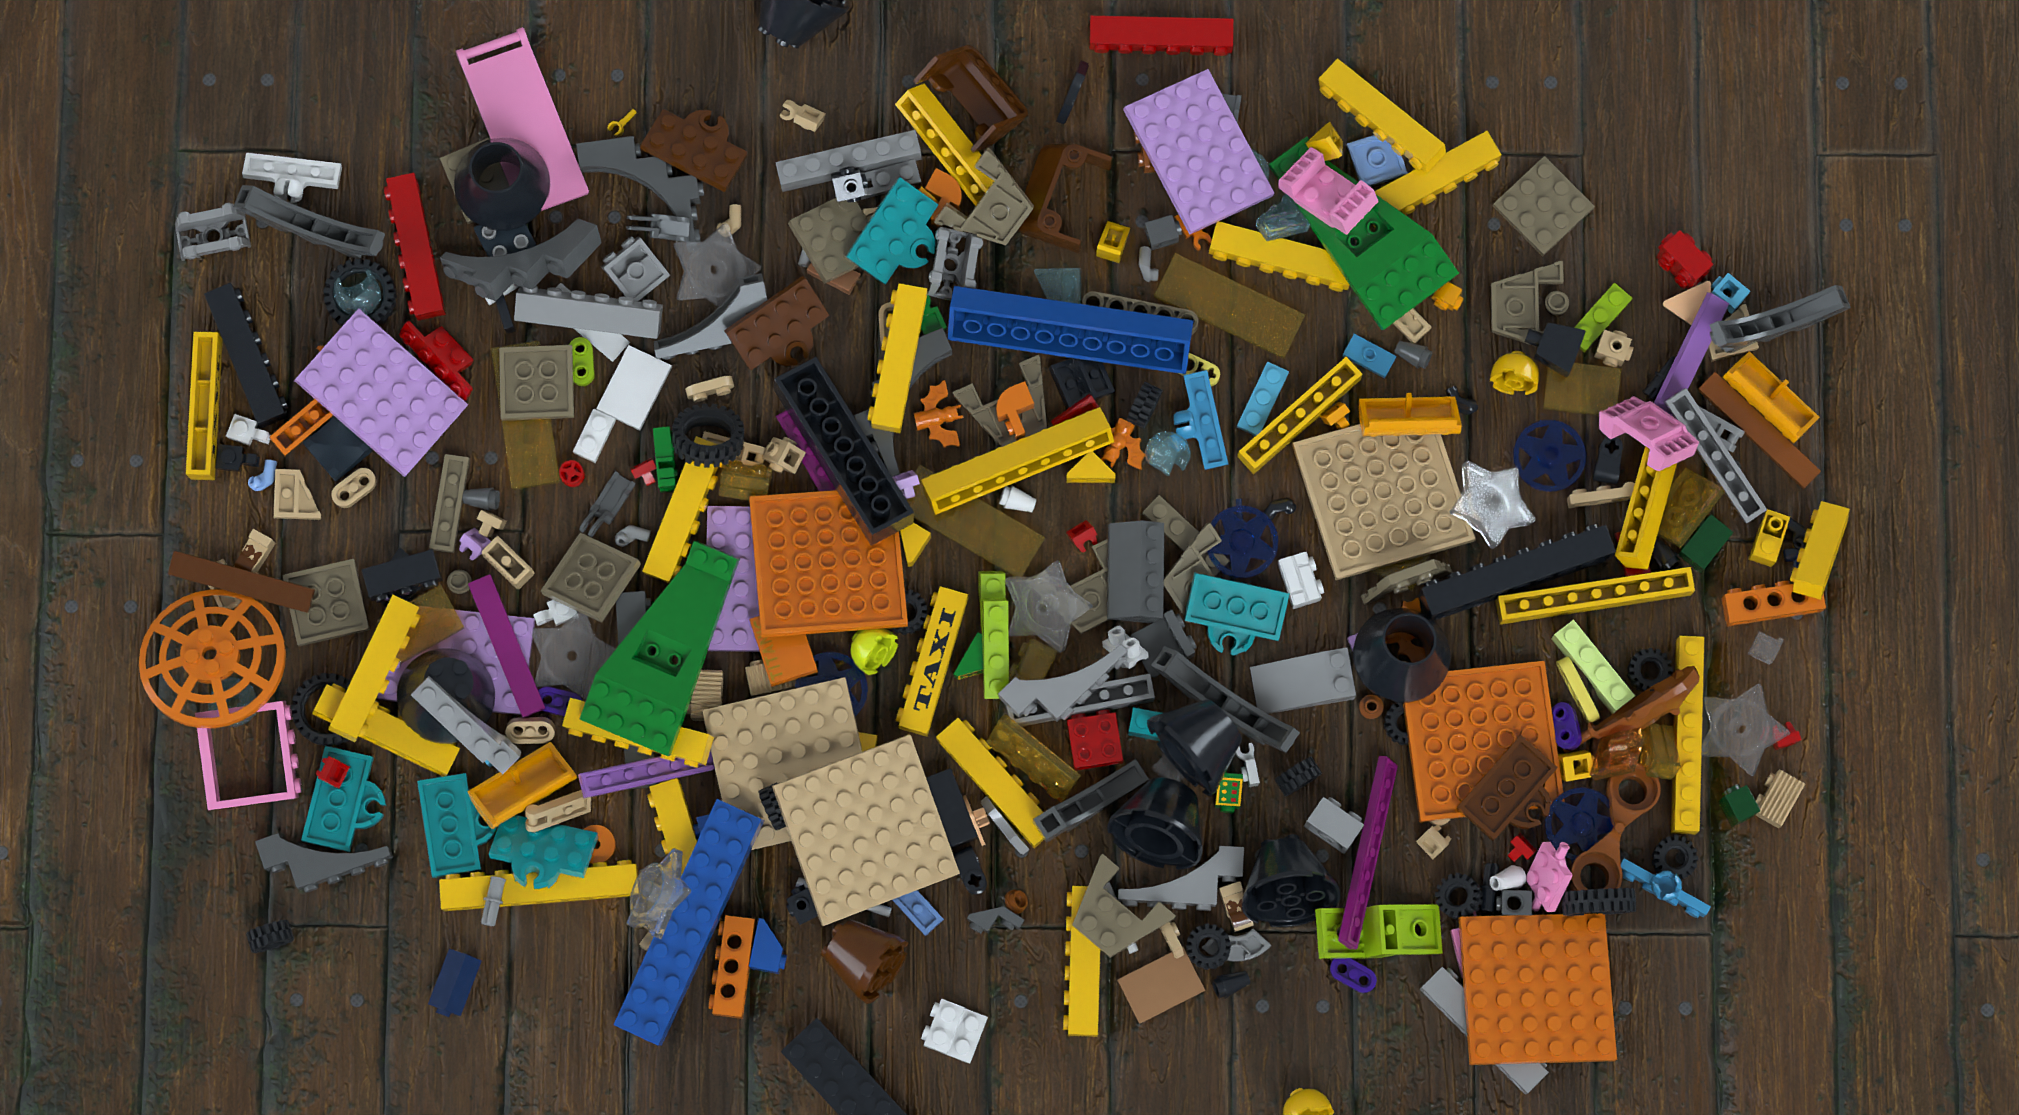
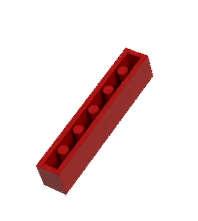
[1090,16,1234,56]
[384,173,446,321]

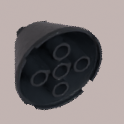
[757,0,849,49]
[397,648,495,744]
[1242,834,1340,927]

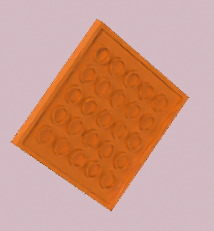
[749,490,908,637]
[1403,661,1565,822]
[1459,913,1617,1065]

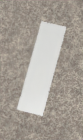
[556,283,630,362]

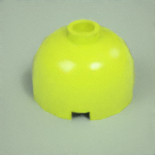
[850,628,898,675]

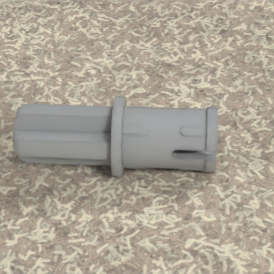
[481,876,506,926]

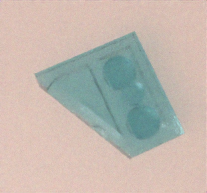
[1255,194,1310,241]
[1034,268,1081,304]

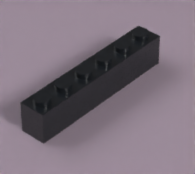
[204,283,289,428]

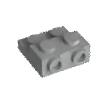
[601,236,670,301]

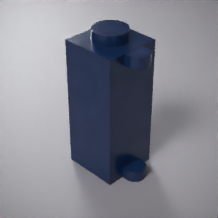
[428,949,482,1017]

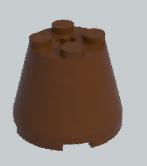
[821,920,909,1004]

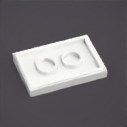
[596,345,672,430]

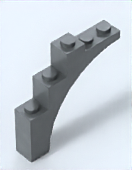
[576,136,704,252]
[233,185,385,258]
[440,219,602,301]
[1710,285,1851,353]
[854,328,952,477]
[1151,646,1300,753]

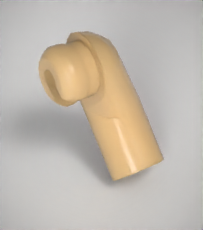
[717,204,741,237]

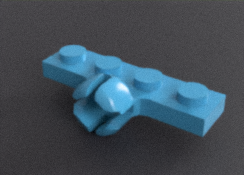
[1173,370,1228,470]
[1621,858,1711,918]

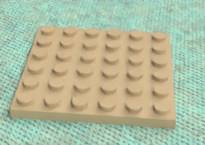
[1292,424,1475,580]
[702,677,863,850]
[772,735,960,926]

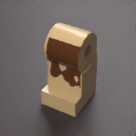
[234,529,276,573]
[1218,881,1253,932]

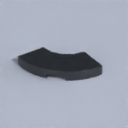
[1056,60,1089,125]

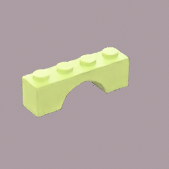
[1551,620,1635,714]

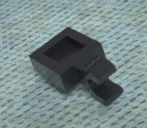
[215,444,260,472]

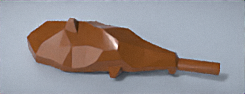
[1562,666,1700,753]

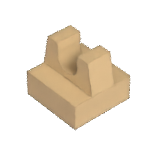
[477,510,507,537]
[1416,825,1451,860]

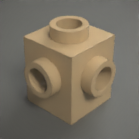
[1594,330,1633,367]
[762,437,806,474]

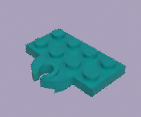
[845,177,939,284]
[1183,572,1290,655]
[301,746,386,853]
[417,773,498,878]
[489,815,598,889]

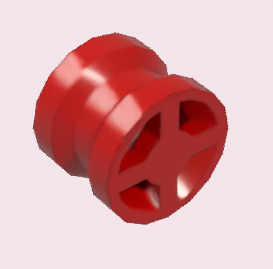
[559,460,585,487]

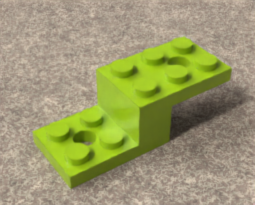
[1315,904,1443,959]

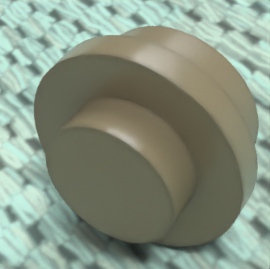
[1545,291,1569,315]
[447,570,472,594]

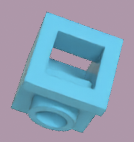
[1711,273,1750,314]

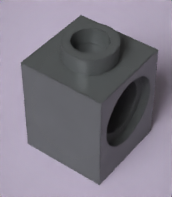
[1144,215,1182,251]
[1495,890,1532,916]

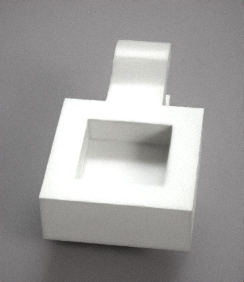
[226,414,271,446]
[533,600,579,626]
[1236,743,1260,787]

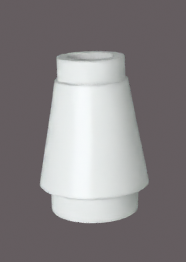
[999,485,1036,513]
[1490,865,1526,891]

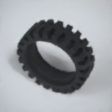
[324,259,397,327]
[672,403,744,468]
[291,673,351,747]
[1562,888,1636,916]

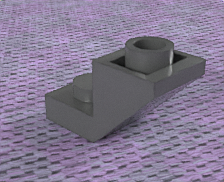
[967,907,1024,934]

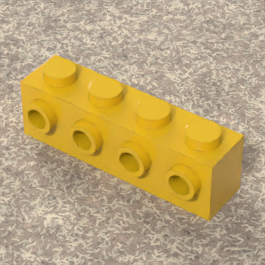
[1790,501,1850,600]

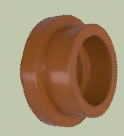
[1359,695,1384,719]
[1005,889,1028,914]

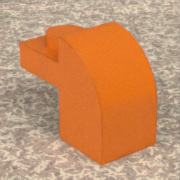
[925,168,962,227]
[996,381,1034,441]

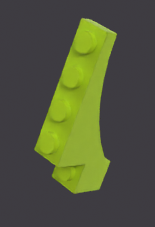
[978,571,1009,699]

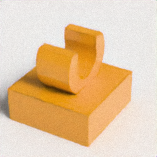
[1320,402,1350,430]

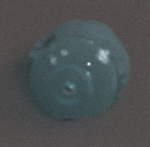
[334,269,381,315]
[1145,431,1191,476]

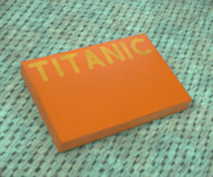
[749,616,818,687]

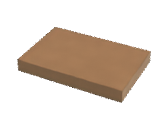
[1117,947,1205,1024]

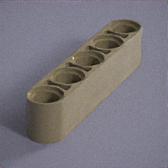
[1082,292,1198,335]

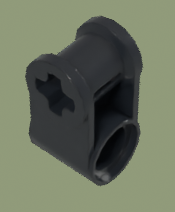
[1593,437,1623,485]
[953,845,987,895]

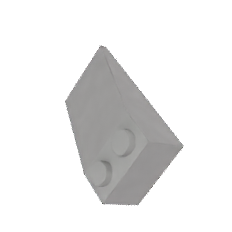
[1250,648,1356,714]

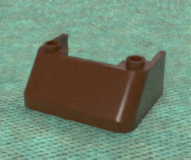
[913,45,1028,153]
[1018,144,1112,254]

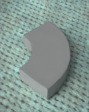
[981,796,1030,855]
[1202,929,1271,962]

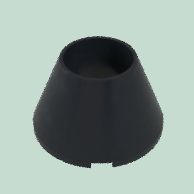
[454,138,550,231]
[1353,608,1450,703]
[1147,699,1242,796]
[1107,777,1203,870]

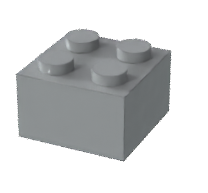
[1304,797,1364,854]

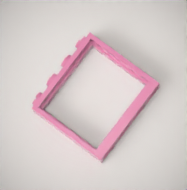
[195,701,302,810]

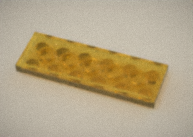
[1154,253,1305,359]
[491,341,560,490]
[906,465,1045,580]

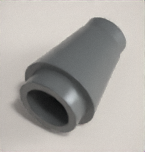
[1395,340,1432,369]
[462,487,500,511]

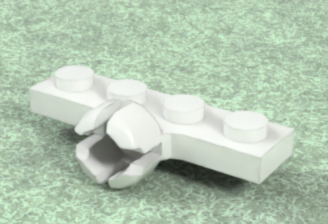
[242,153,342,203]

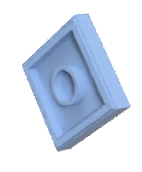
[1347,135,1408,187]

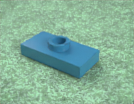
[1342,334,1397,379]

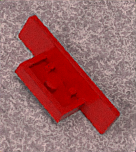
[399,321,474,401]

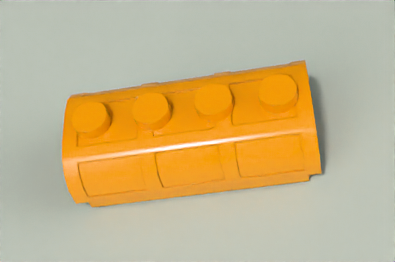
[1723,351,1820,444]
[1359,393,1462,437]
[467,742,577,829]

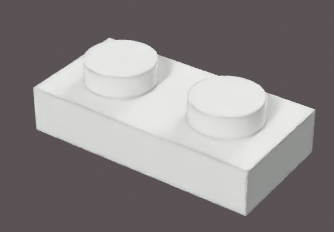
[573,409,616,463]

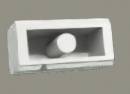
[1278,552,1324,609]

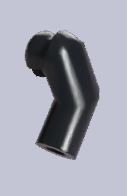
[1445,386,1478,415]
[1787,518,1807,550]

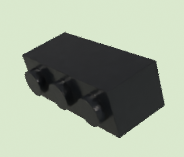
[362,549,443,603]
[926,768,978,849]

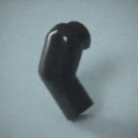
[1260,497,1296,524]

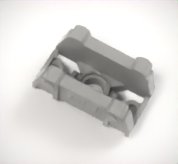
[175,203,251,261]
[928,226,983,301]

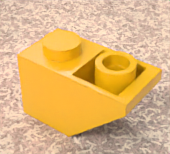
[1748,509,1790,567]

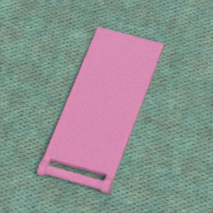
[456,27,589,211]

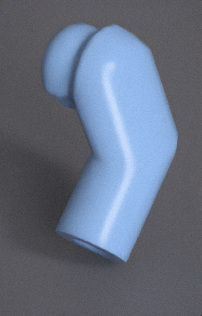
[248,460,277,491]

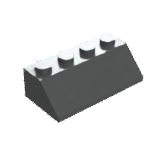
[1107,521,1164,623]

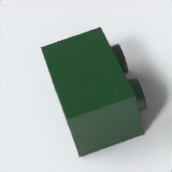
[1679,514,1734,573]
[1718,784,1760,828]

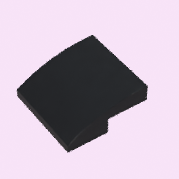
[1049,358,1115,410]

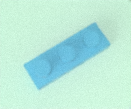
[1237,362,1289,436]

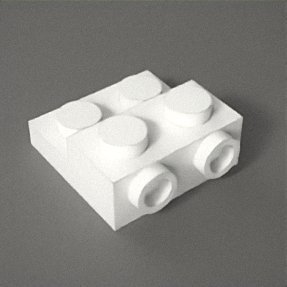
[921,999,988,1064]

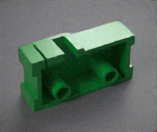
[653,426,678,493]

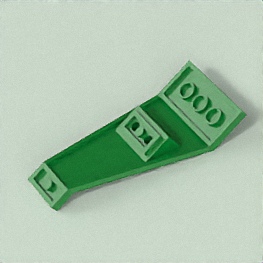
[1268,136,1459,330]
[580,541,740,756]

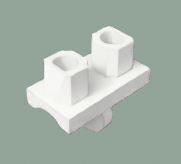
[1102,626,1149,669]

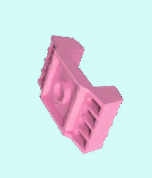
[1279,147,1379,235]
[1599,396,1699,471]

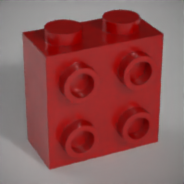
[1656,230,1714,290]
[1067,710,1123,771]

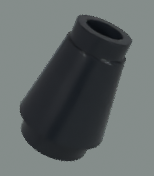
[1652,537,1681,571]
[1212,970,1250,999]

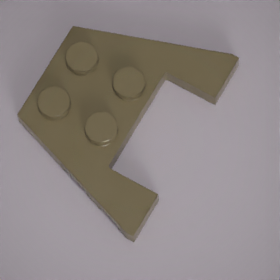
[934,147,1034,245]
[1490,261,1563,347]
[953,355,1047,447]
[1164,522,1250,622]
[1027,539,1110,634]
[1361,559,1453,605]
[1072,854,1176,958]

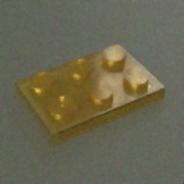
[1543,363,1621,416]
[1657,468,1725,548]
[377,585,465,664]

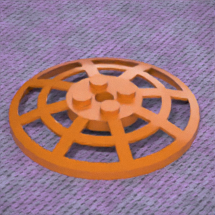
[139,589,286,728]

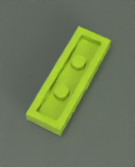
[1574,283,1633,353]

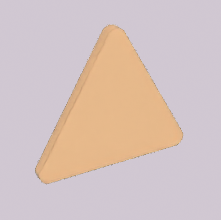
[1663,281,1711,325]
[963,795,990,846]

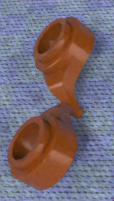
[1569,763,1661,891]

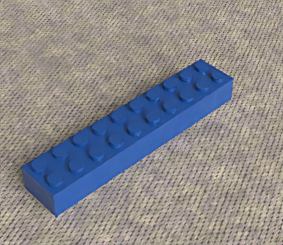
[948,286,1194,374]
[614,799,765,1046]

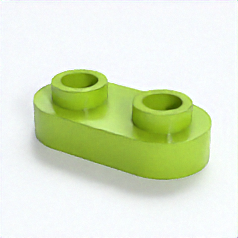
[569,337,595,386]

